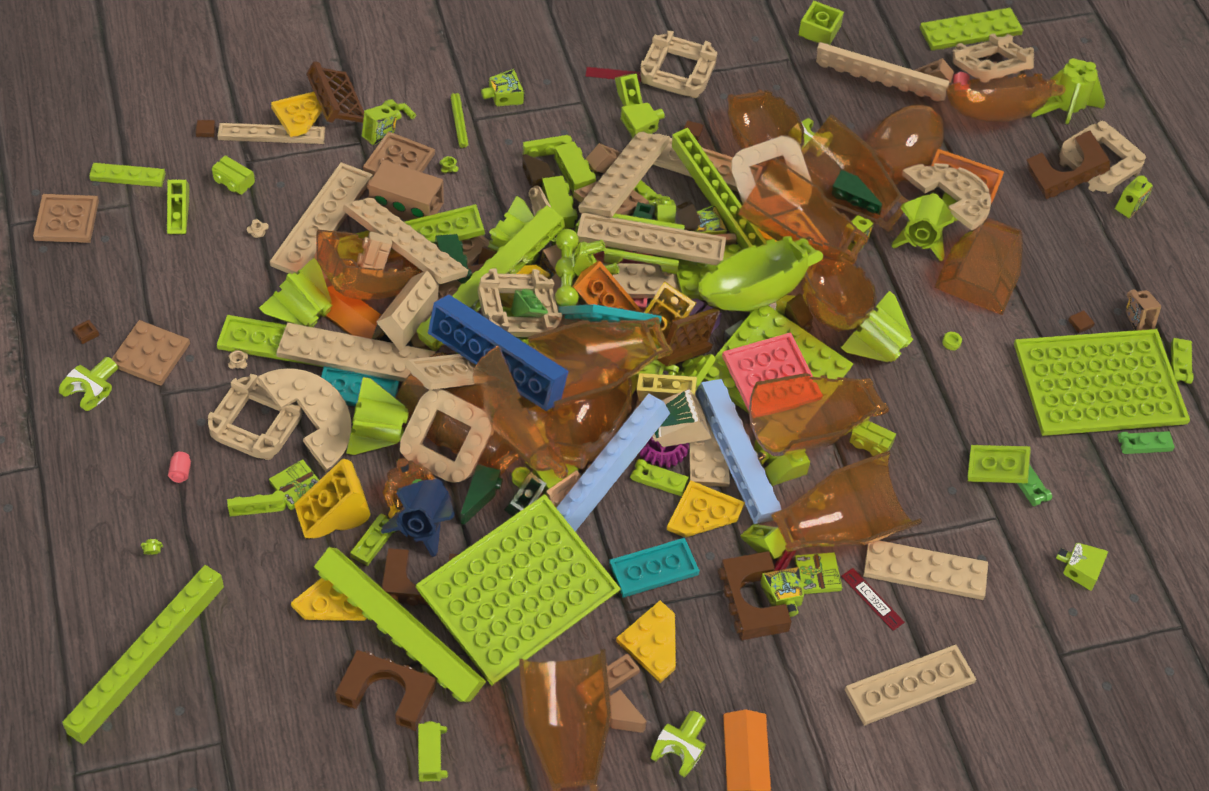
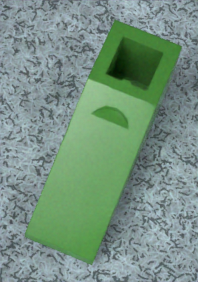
[511,289,548,318]

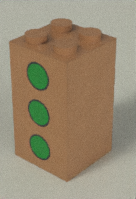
[367,160,444,221]

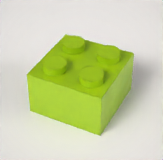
[799,1,844,45]

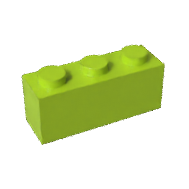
[554,141,596,194]
[542,176,577,229]

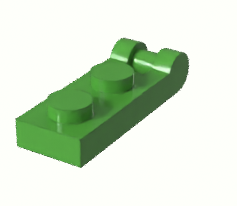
[1117,431,1175,454]
[1017,465,1052,506]

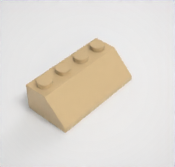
[377,271,439,351]

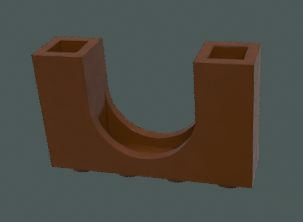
[1026,130,1110,199]
[382,548,459,606]
[718,551,791,640]
[336,650,436,731]

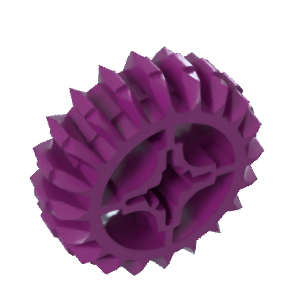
[640,436,689,468]

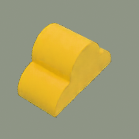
[633,282,696,348]
[294,459,370,538]

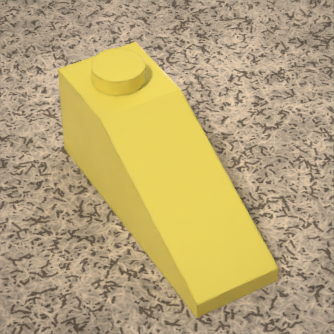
[637,373,697,401]

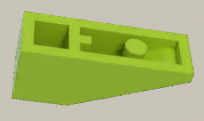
[167,180,189,234]

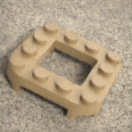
[640,31,717,98]
[953,34,1034,82]
[1059,121,1146,194]
[731,136,813,218]
[478,269,562,337]
[208,374,303,460]
[400,389,494,482]

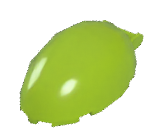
[698,236,823,311]

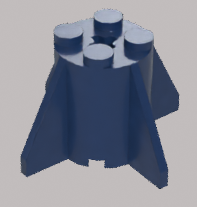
[381,479,454,557]

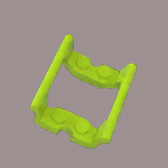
[604,213,685,274]

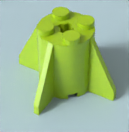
[1037,58,1106,124]
[892,193,955,261]
[488,196,545,265]
[259,258,333,327]
[841,291,913,362]
[346,377,409,455]

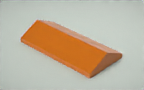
[931,149,1004,204]
[573,260,644,338]
[325,283,381,339]
[723,709,771,791]

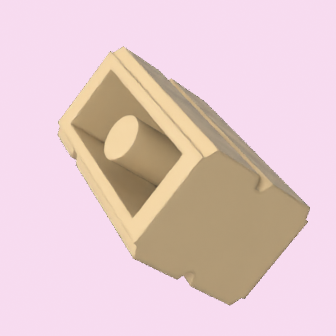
[357,232,392,277]

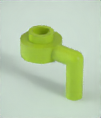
[382,100,416,119]

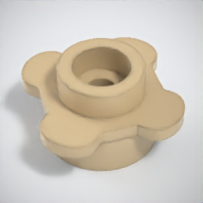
[247,219,269,238]
[228,351,248,369]

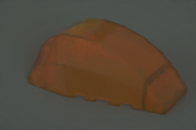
[935,217,1023,315]
[316,229,423,300]

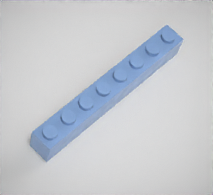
[695,379,782,524]
[556,394,670,531]

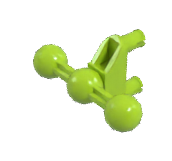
[555,229,620,307]

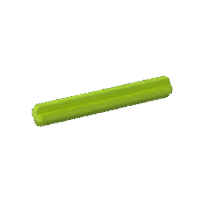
[451,93,468,148]

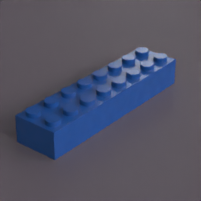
[428,295,569,411]

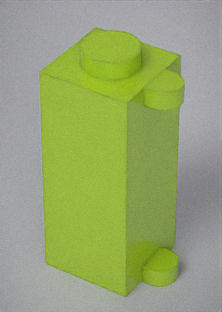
[418,721,448,782]

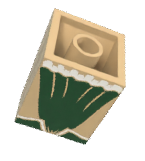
[653,389,712,447]

